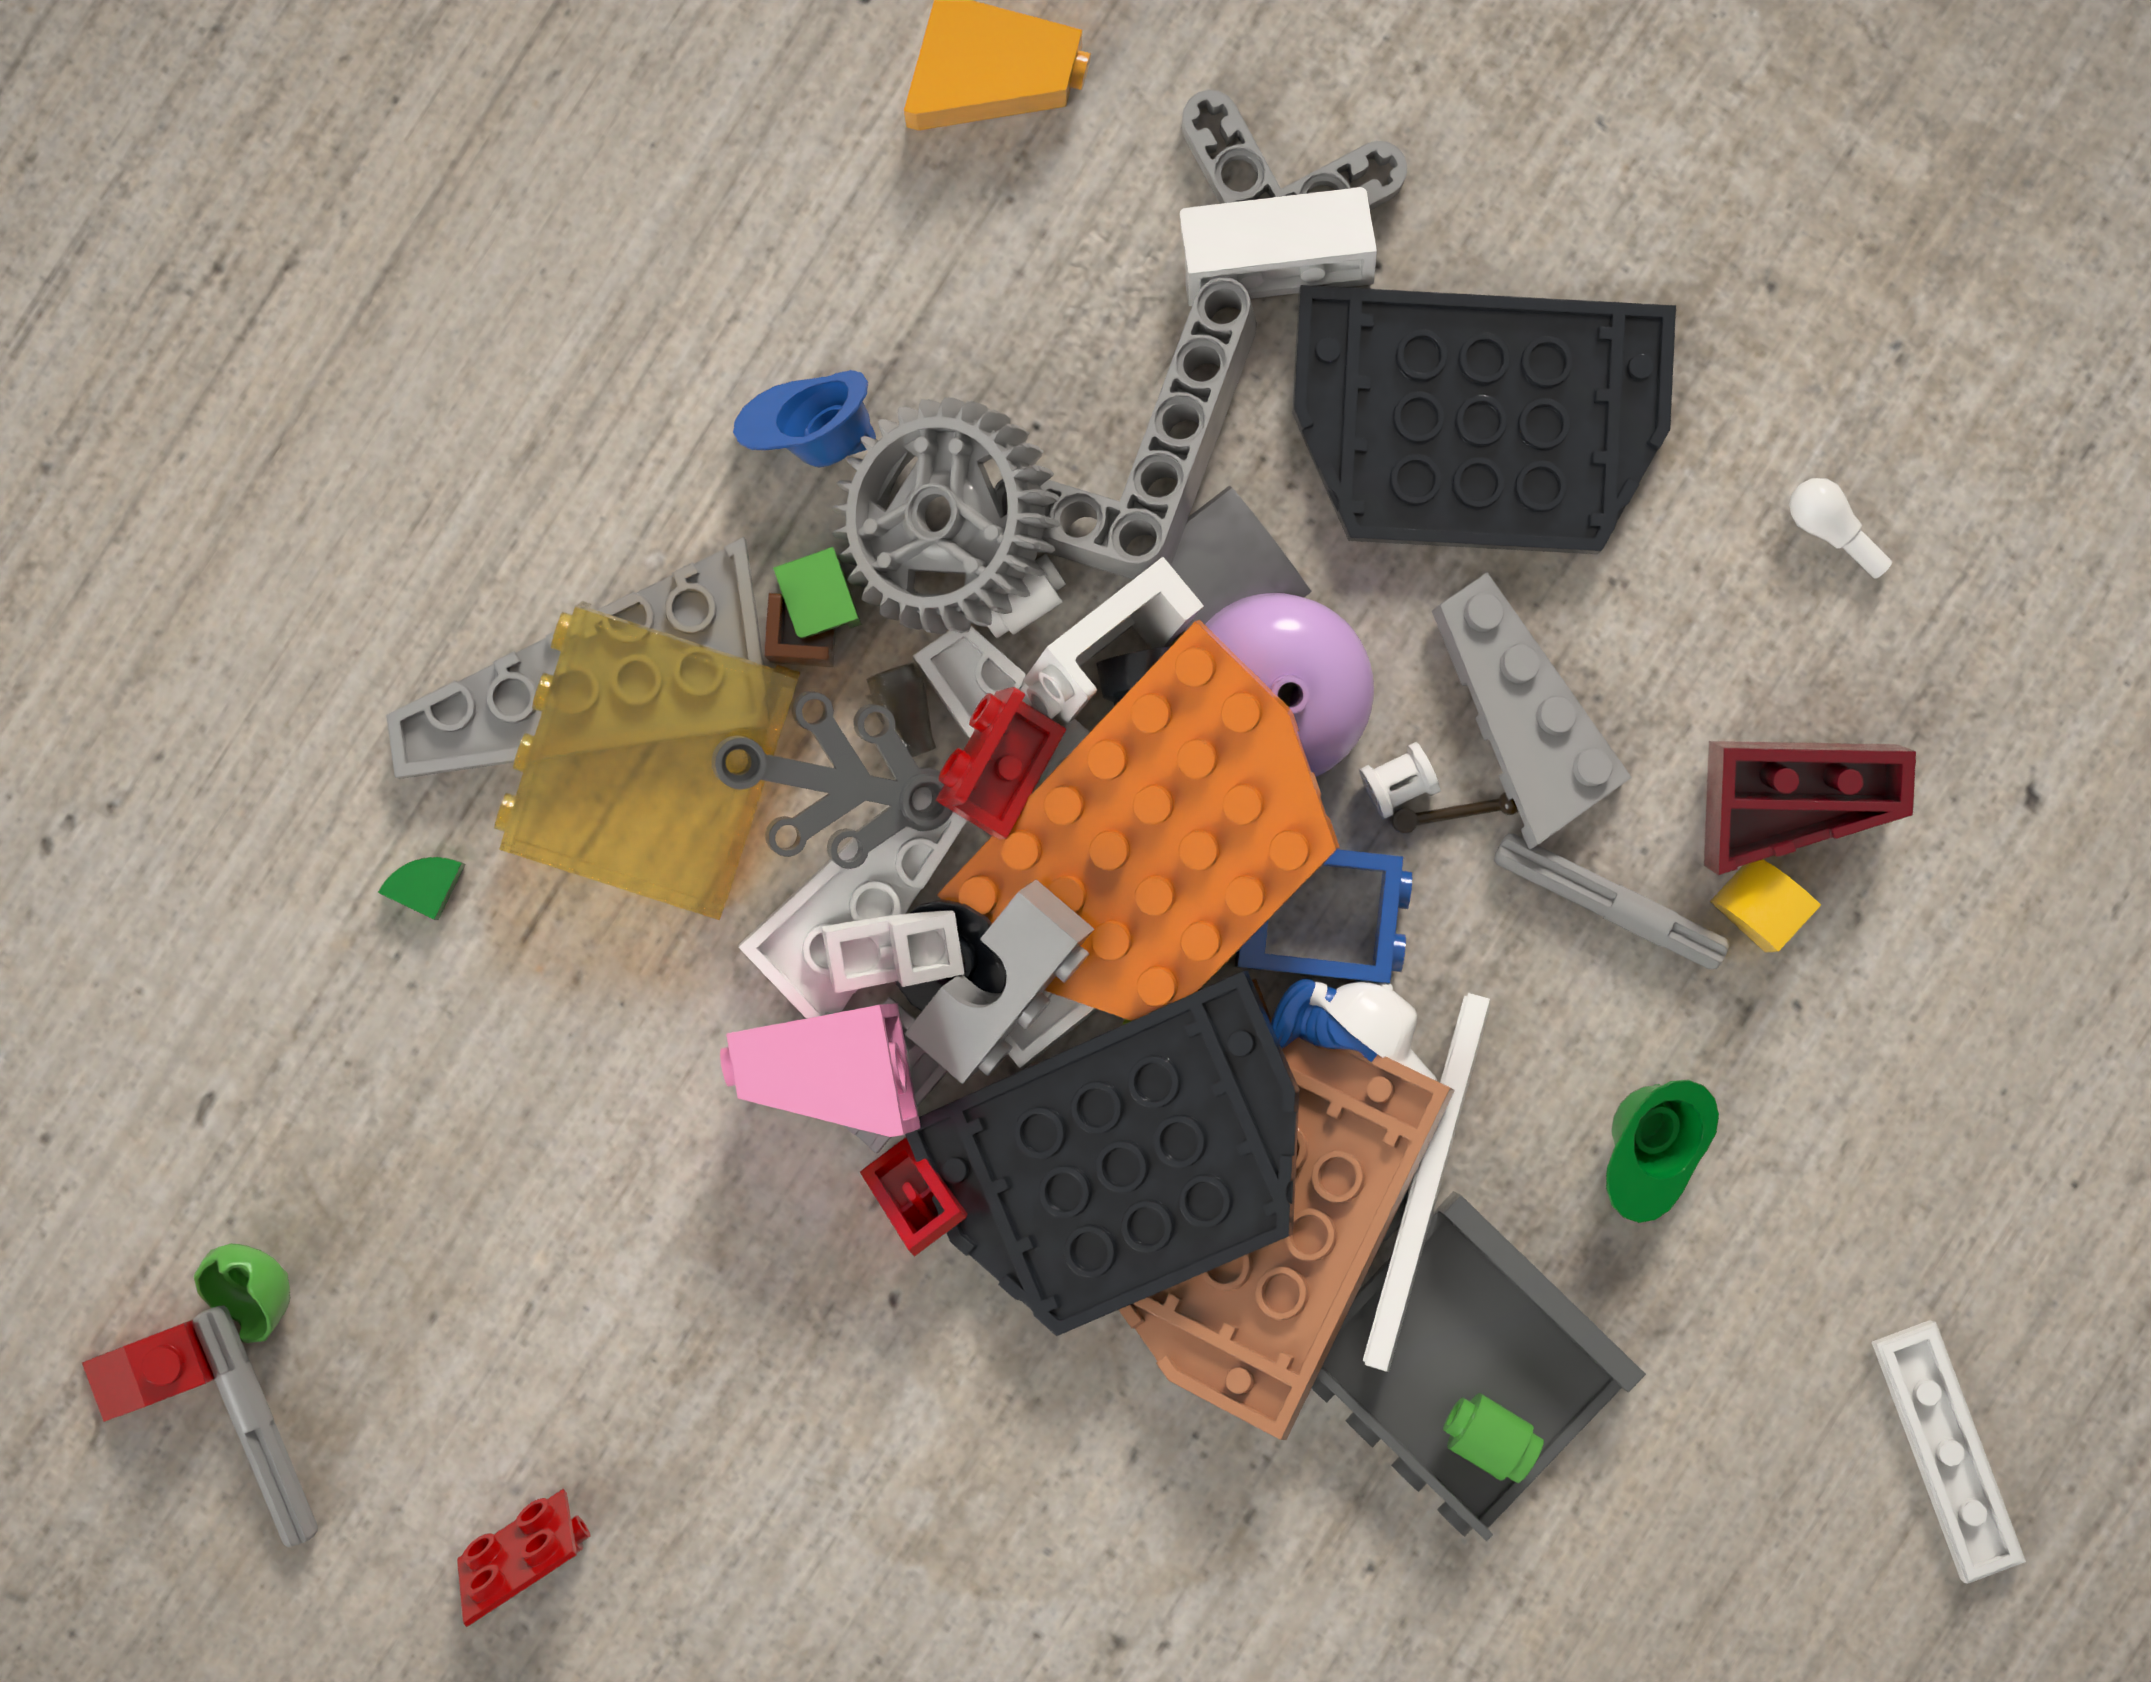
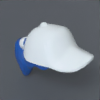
[1271,979,1437,1081]

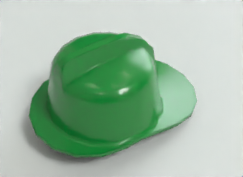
[1606,1080,1719,1223]

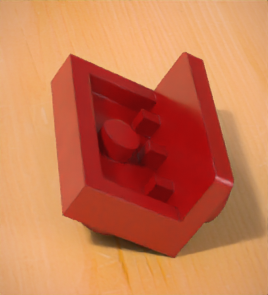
[935,687,1067,839]

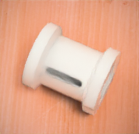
[1359,742,1441,819]

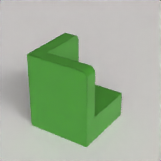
[773,547,862,639]

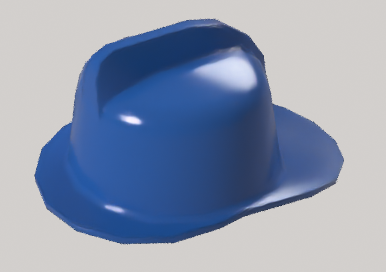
[733,370,876,468]

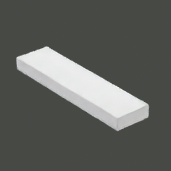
[1872,1320,2026,1584]

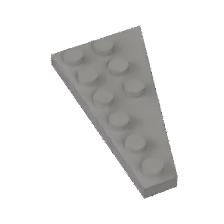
[386,537,773,779]

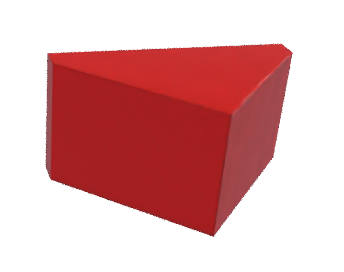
[860,1137,968,1257]

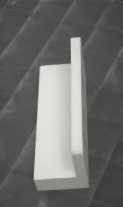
[1180,187,1377,306]

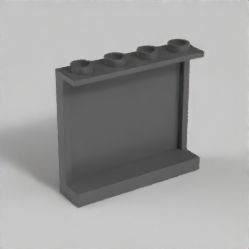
[1311,1191,1646,1541]

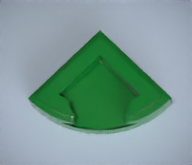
[378,857,466,920]

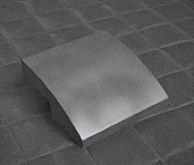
[1139,486,1312,632]

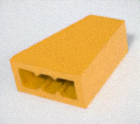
[904,0,1091,131]

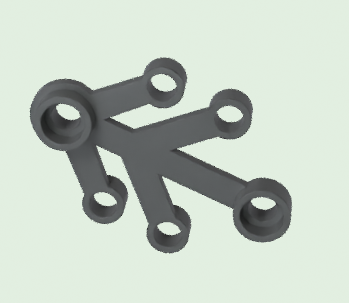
[711,691,953,869]

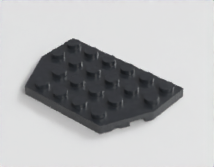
[1292,285,1676,554]
[905,971,1300,1336]

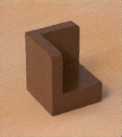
[764,593,836,667]

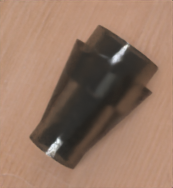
[865,662,936,757]

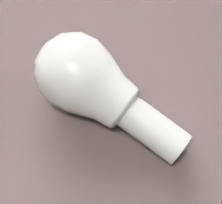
[1789,478,1892,579]

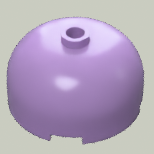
[1205,593,1374,777]

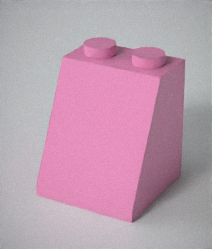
[720,1003,921,1137]

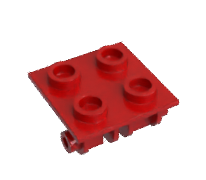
[457,1489,591,1627]

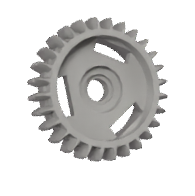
[832,397,1060,634]

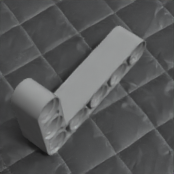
[994,277,1257,579]

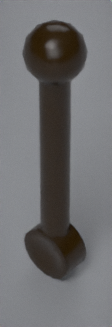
[1393,792,1519,834]

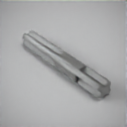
[1494,834,1730,969]
[192,1306,318,1547]

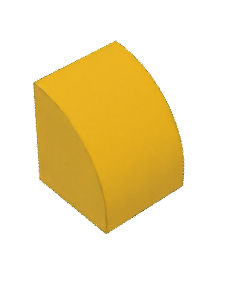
[1710,859,1821,953]

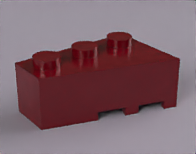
[1704,741,1916,875]

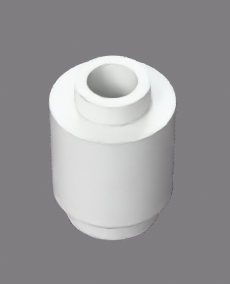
[988,553,1066,638]

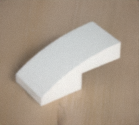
[822,911,964,993]

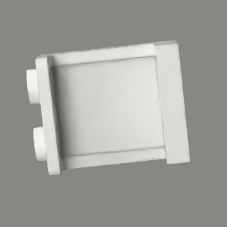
[1023,557,1204,727]

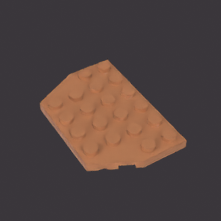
[1119,1037,1455,1440]

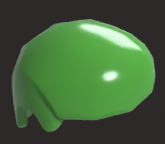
[194,1243,291,1343]

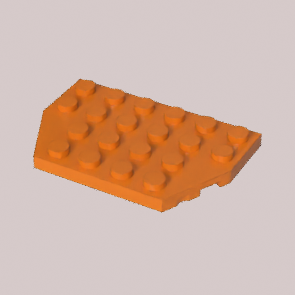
[937,620,1340,1021]

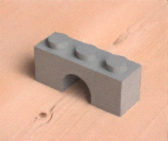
[904,880,1094,1084]

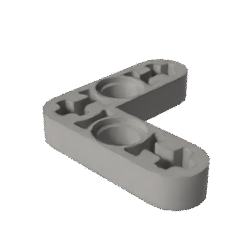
[1181,90,1407,211]

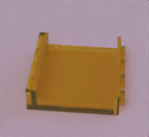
[494,601,801,920]

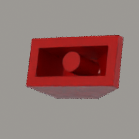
[82,1320,215,1422]

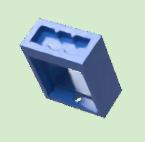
[1235,849,1412,983]

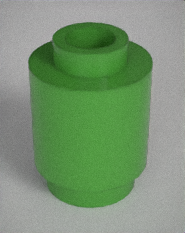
[1443,1393,1544,1483]

